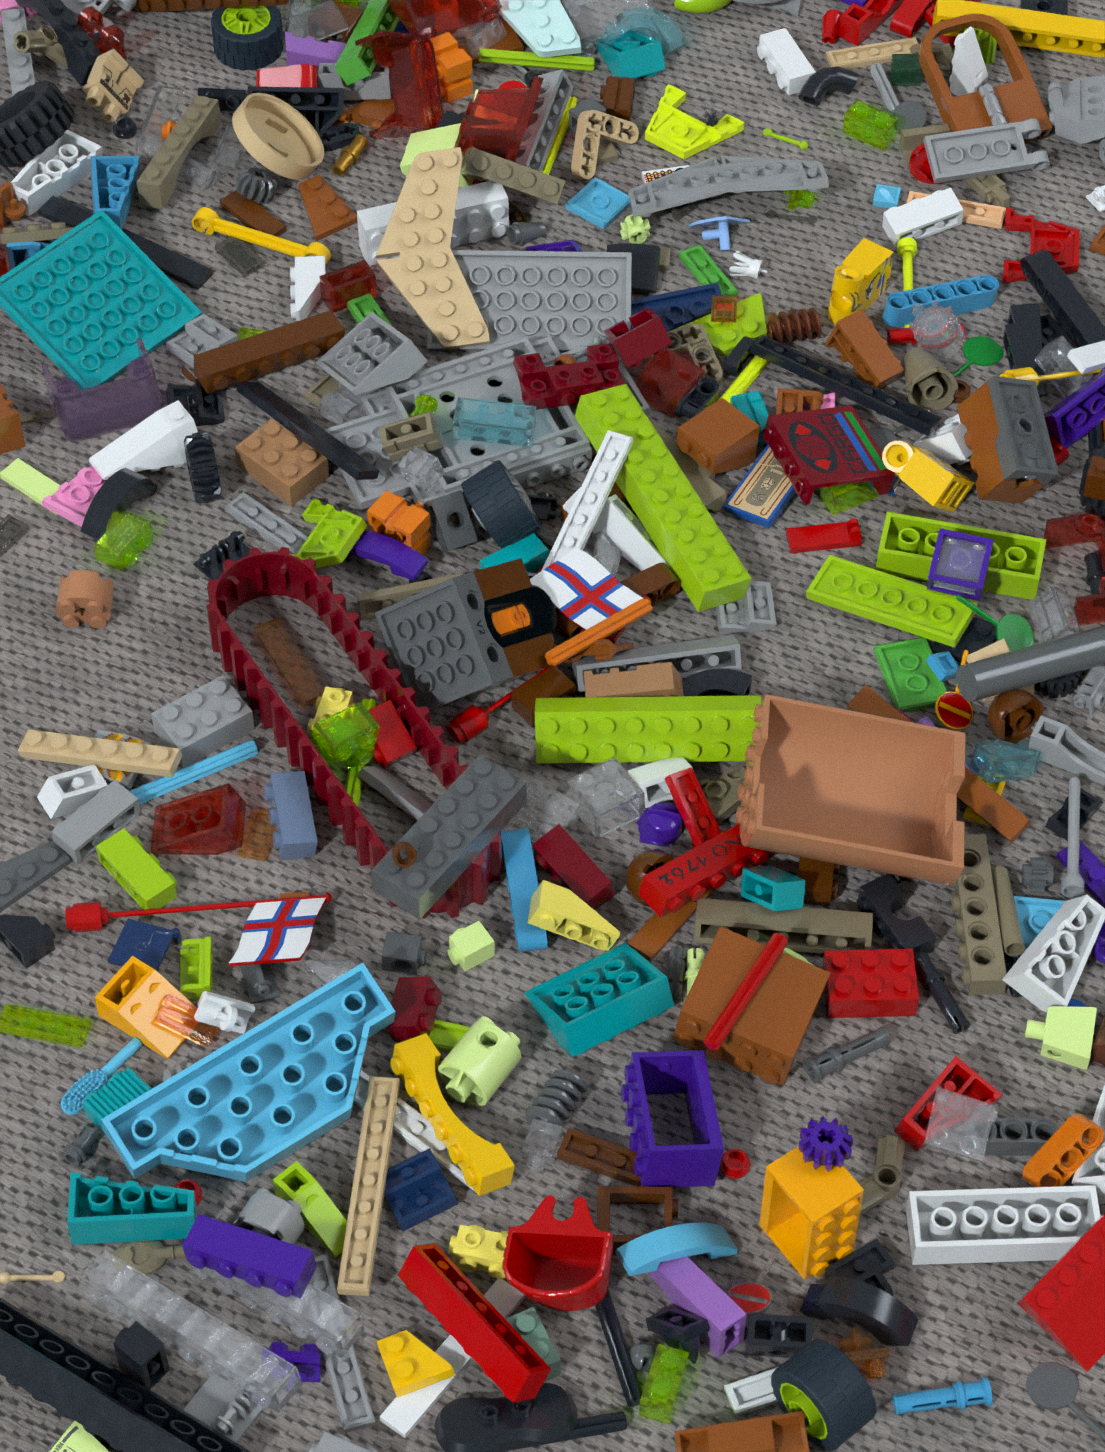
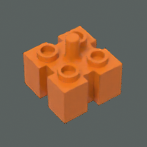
[417,32,473,103]
[367,490,432,555]

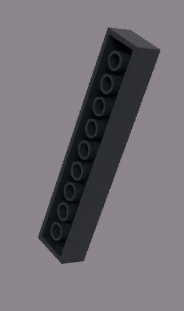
[0,1298,251,1452]

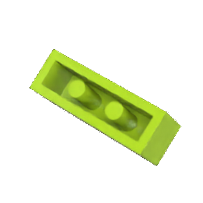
[96,828,177,916]

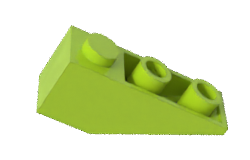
[273,1161,347,1258]

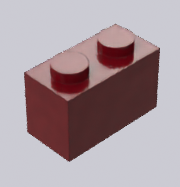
[385,976,442,1043]

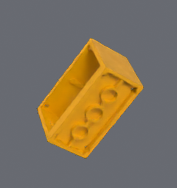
[759,1146,864,1280]

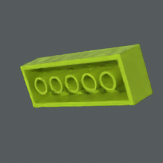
[876,512,1046,600]

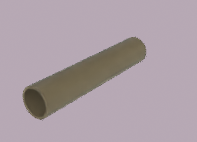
[991,866,1025,956]

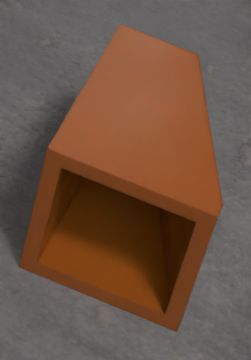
[676,398,760,474]

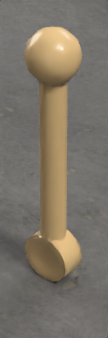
[0,1271,65,1284]

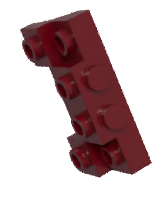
[513,343,626,411]

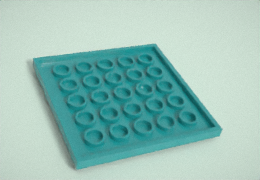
[0,209,202,397]

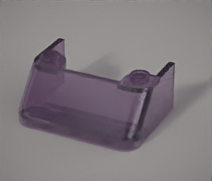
[42,338,164,442]

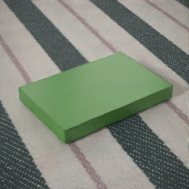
[873,637,948,713]

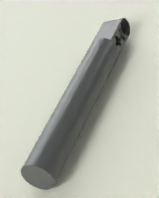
[956,625,1105,702]

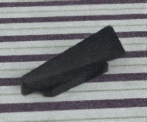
[1003,303,1045,398]

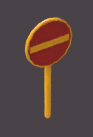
[935,650,973,731]

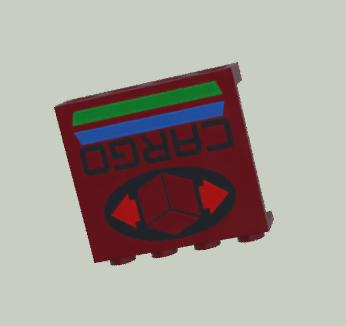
[763,405,895,505]

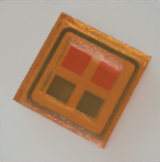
[711,295,737,323]

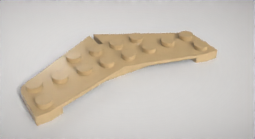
[376,147,490,349]

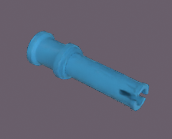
[892,1377,993,1415]

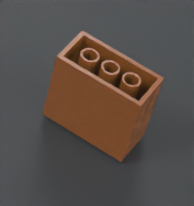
[672,926,830,1085]

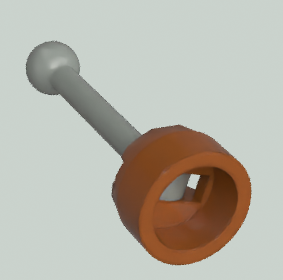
[554,336,602,366]

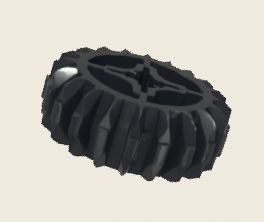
[184,432,222,504]

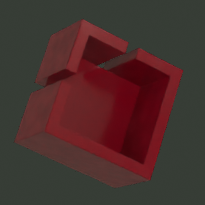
[604,307,672,368]

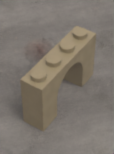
[461,147,565,206]

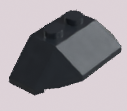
[248,86,344,133]

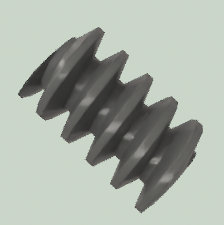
[526,1069,588,1136]

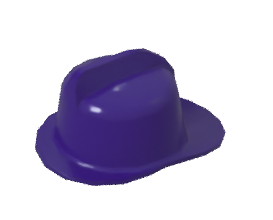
[636,802,683,847]

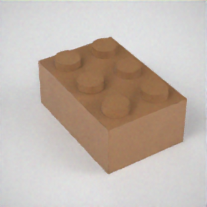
[235,418,329,506]

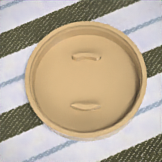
[232,93,324,180]

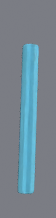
[129,740,258,805]

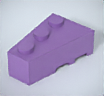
[285,32,346,83]

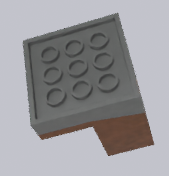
[375,558,557,711]

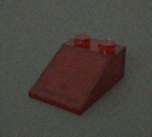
[150,783,246,855]

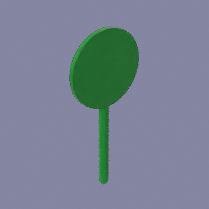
[953,336,1004,378]
[956,595,1034,651]

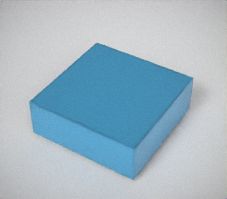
[925,651,960,682]

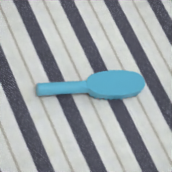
[61,1037,143,1115]

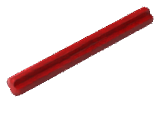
[704,933,788,1051]

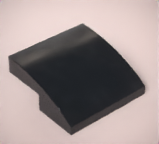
[607,243,661,295]
[166,379,225,426]

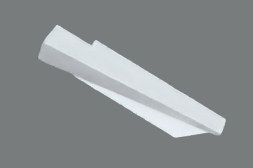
[563,487,672,571]

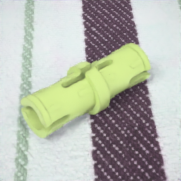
[684,948,705,996]

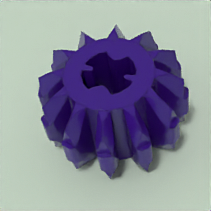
[798,1116,853,1172]

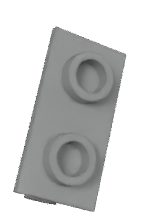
[1074,665,1105,716]

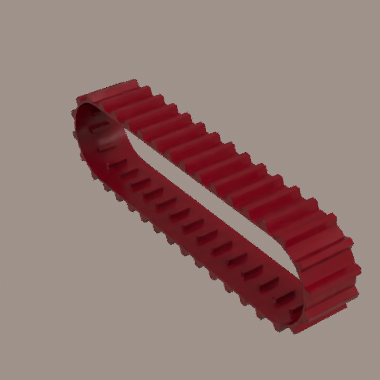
[206,547,502,919]

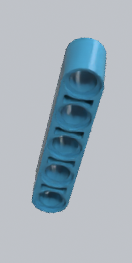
[882,275,999,327]
[501,828,548,952]

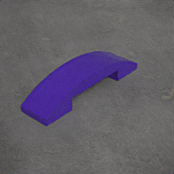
[345,530,428,581]

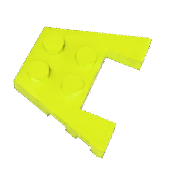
[645,84,745,160]

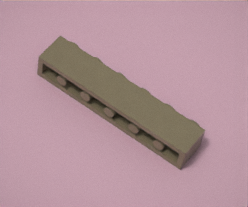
[694,898,873,954]

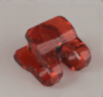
[78,6,127,61]

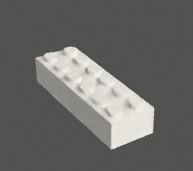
[357,181,509,266]
[906,1185,1100,1265]

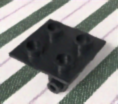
[193,531,250,580]

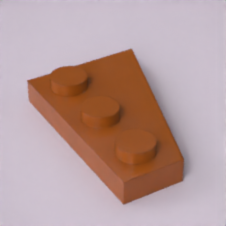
[299,175,358,242]

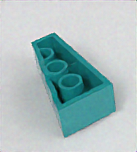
[67,1172,198,1245]

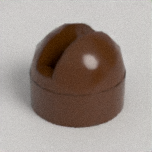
[392,841,417,868]

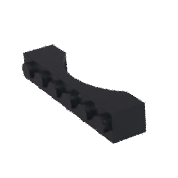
[15,0,102,86]

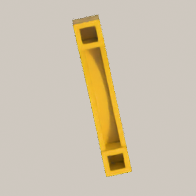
[391,1033,515,1196]

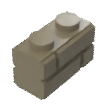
[380,412,442,462]

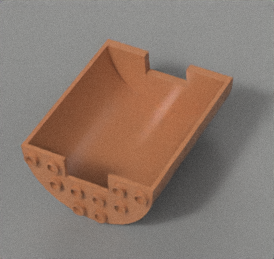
[735,694,965,885]

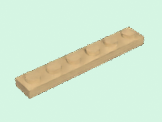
[18,729,183,777]

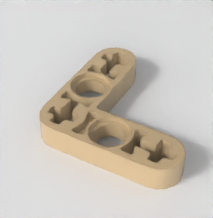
[571,110,639,180]

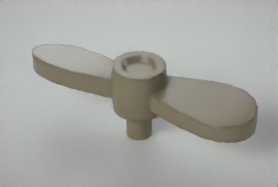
[19,407,62,424]

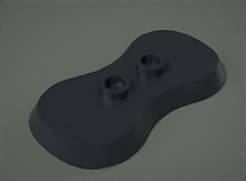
[435,1383,578,1452]

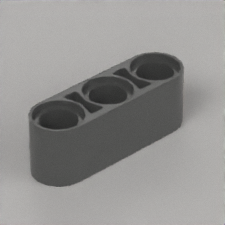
[967,1118,1058,1156]

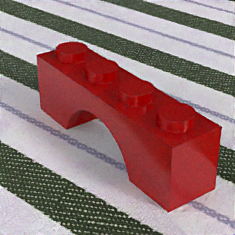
[839,0,904,46]

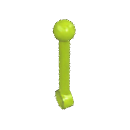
[763,128,809,150]

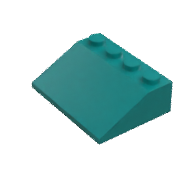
[524,943,675,1057]

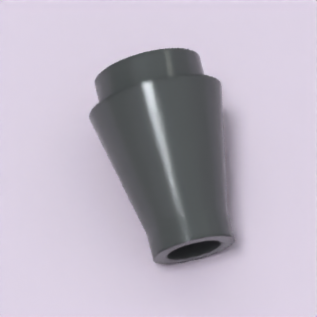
[507,222,546,246]

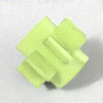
[620,214,651,244]

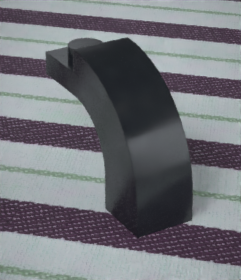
[80,468,158,542]
[682,669,752,696]
[800,1276,919,1346]

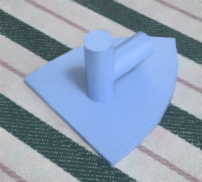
[688,216,750,251]

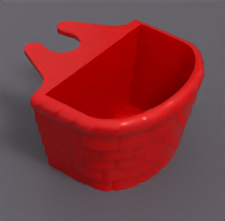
[502,1195,613,1311]

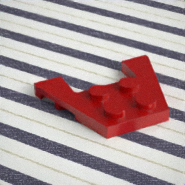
[1002,208,1080,283]

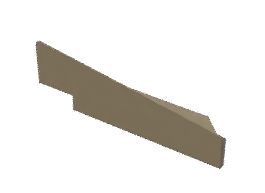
[649,419,727,511]

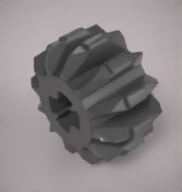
[236,166,278,203]

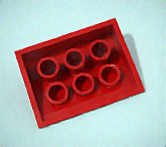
[1017,1213,1105,1372]

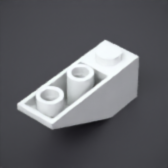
[949,26,989,96]
[290,256,326,321]

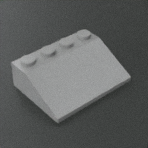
[316,312,427,396]

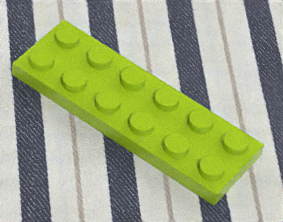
[806,555,977,648]

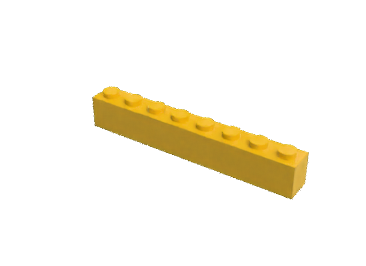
[933,0,1105,57]

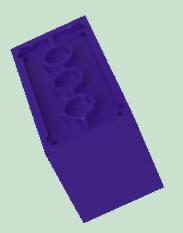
[621,1050,724,1188]

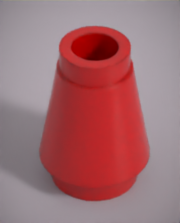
[822,9,843,44]

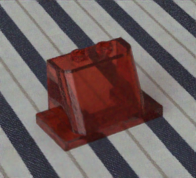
[458,75,544,162]

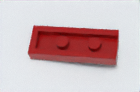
[786,518,862,554]
[664,767,722,848]

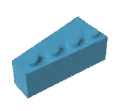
[91,156,140,230]

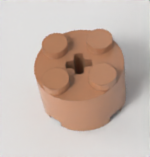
[56,570,114,628]

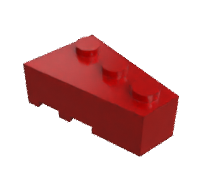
[893,1056,1003,1151]

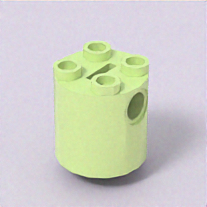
[438,1016,522,1106]

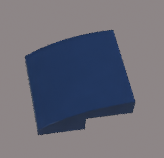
[384,1148,458,1231]

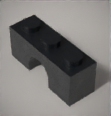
[857,874,936,958]

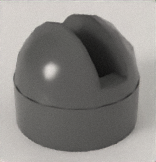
[631,1344,656,1371]

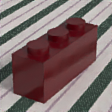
[532,824,616,910]

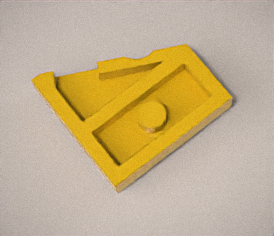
[376,1330,455,1398]

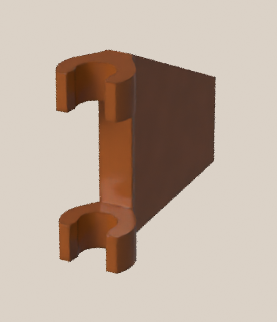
[337,94,404,139]
[563,639,634,663]

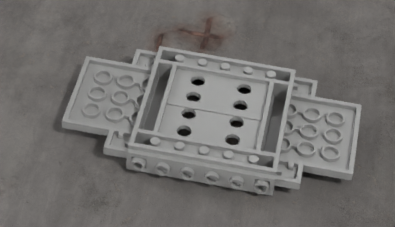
[324,337,650,510]

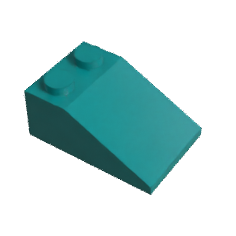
[592,30,665,81]

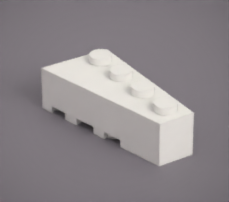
[10,130,102,216]
[1002,895,1105,1012]

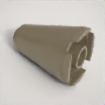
[903,347,958,412]

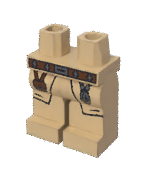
[83,49,144,123]

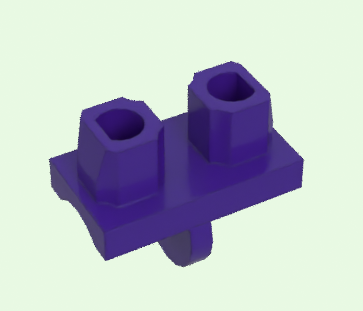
[262,1342,321,1391]

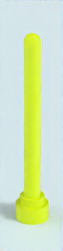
[897,237,917,328]

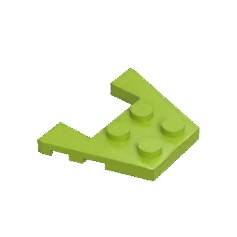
[290,499,367,568]

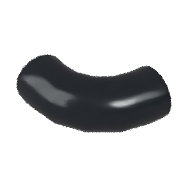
[798,66,859,106]

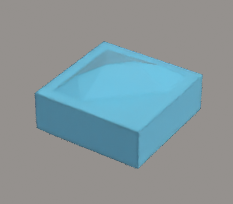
[873,184,901,208]

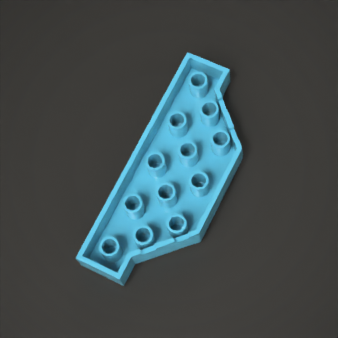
[101,963,396,1182]

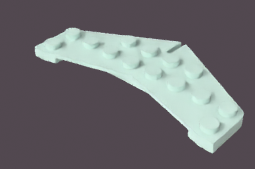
[487,0,581,57]

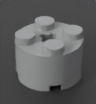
[233,1188,304,1245]

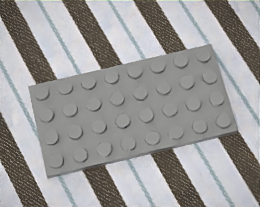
[427,250,632,352]

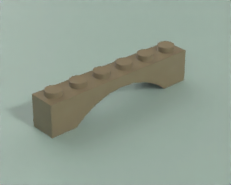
[137,95,221,209]

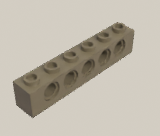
[949,834,1007,995]

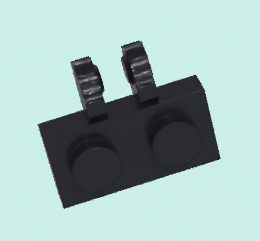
[824,1239,895,1296]

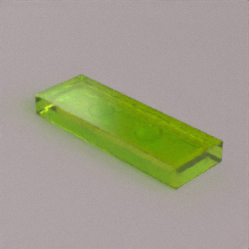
[0,1004,91,1048]

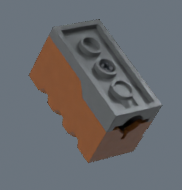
[957,376,1059,503]

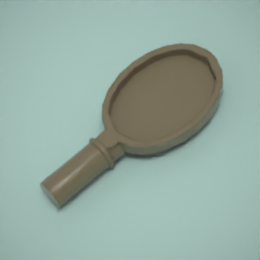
[112,1240,186,1276]

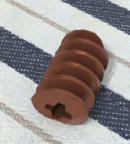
[766,307,822,343]

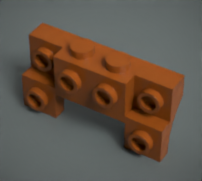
[675,1411,810,1452]

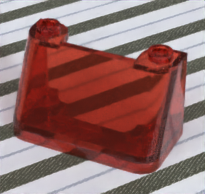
[387,0,502,44]

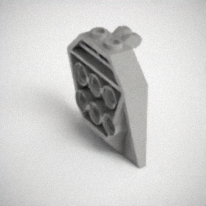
[1048,75,1105,144]

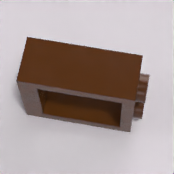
[597,1186,678,1255]

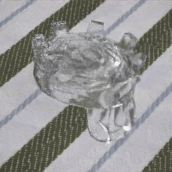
[909,302,965,361]

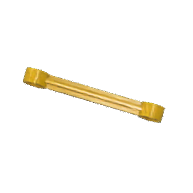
[192,207,331,265]

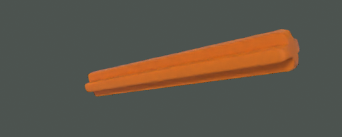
[545,599,653,666]

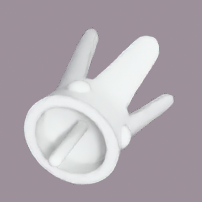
[729,250,767,279]

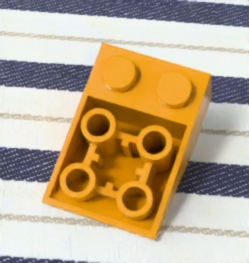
[95,956,201,1060]

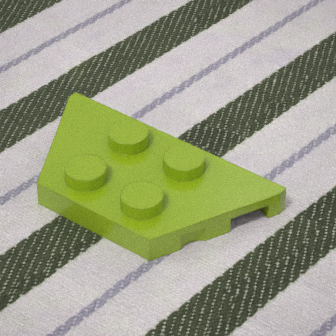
[679,293,767,356]

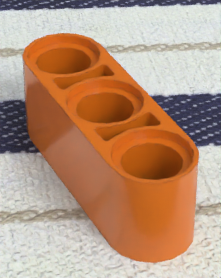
[1022,1113,1104,1187]

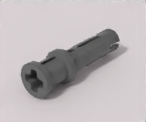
[803,1027,891,1084]

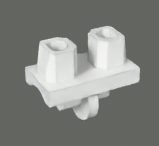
[194,991,256,1034]

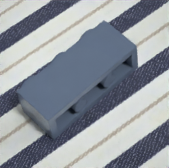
[264,771,318,860]

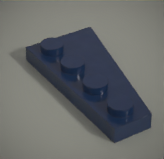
[631,282,724,332]

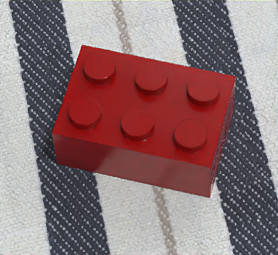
[822,948,919,1018]

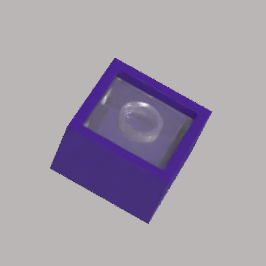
[927,528,994,601]

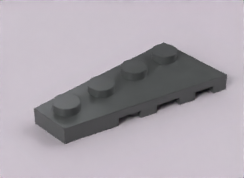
[0,841,71,913]

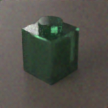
[890,54,925,86]

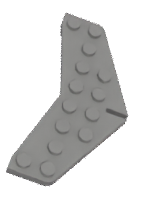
[628,155,829,218]

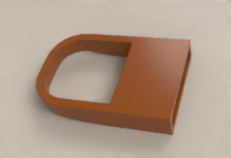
[919,14,1053,143]

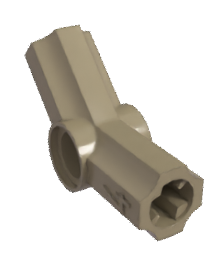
[13,25,68,68]
[859,1135,905,1217]

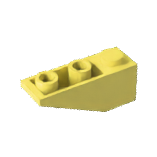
[528,880,620,951]

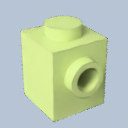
[447,921,495,971]

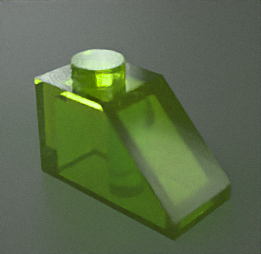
[820,482,878,516]

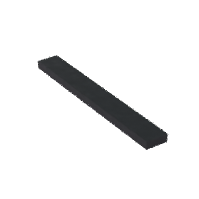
[38,196,213,290]
[749,335,942,436]
[236,382,380,480]

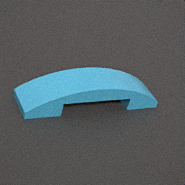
[616,1223,738,1276]

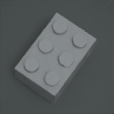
[151,675,255,768]

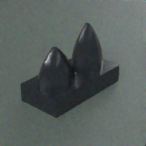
[646,1307,710,1364]

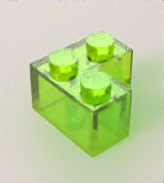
[310,702,380,769]

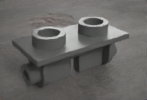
[240,963,280,1004]

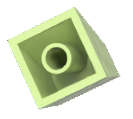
[400,123,477,188]

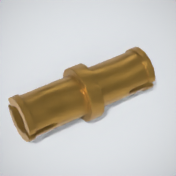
[331,134,369,177]

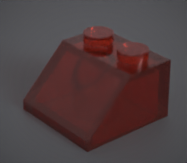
[636,348,705,419]

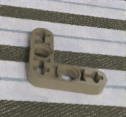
[643,323,723,386]

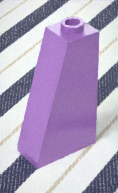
[649,1257,746,1358]

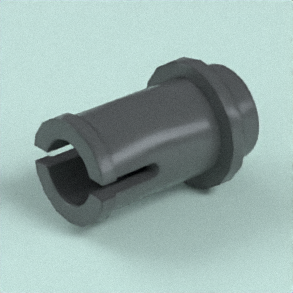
[63,1126,100,1166]

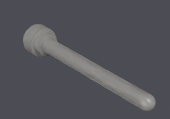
[1061,777,1085,898]

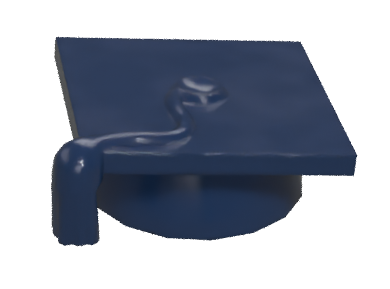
[108,918,182,971]

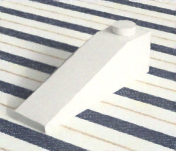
[913,414,973,465]

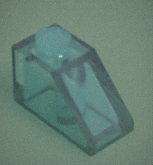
[970,739,1040,783]

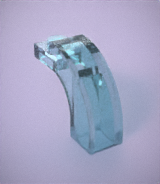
[600,8,687,56]

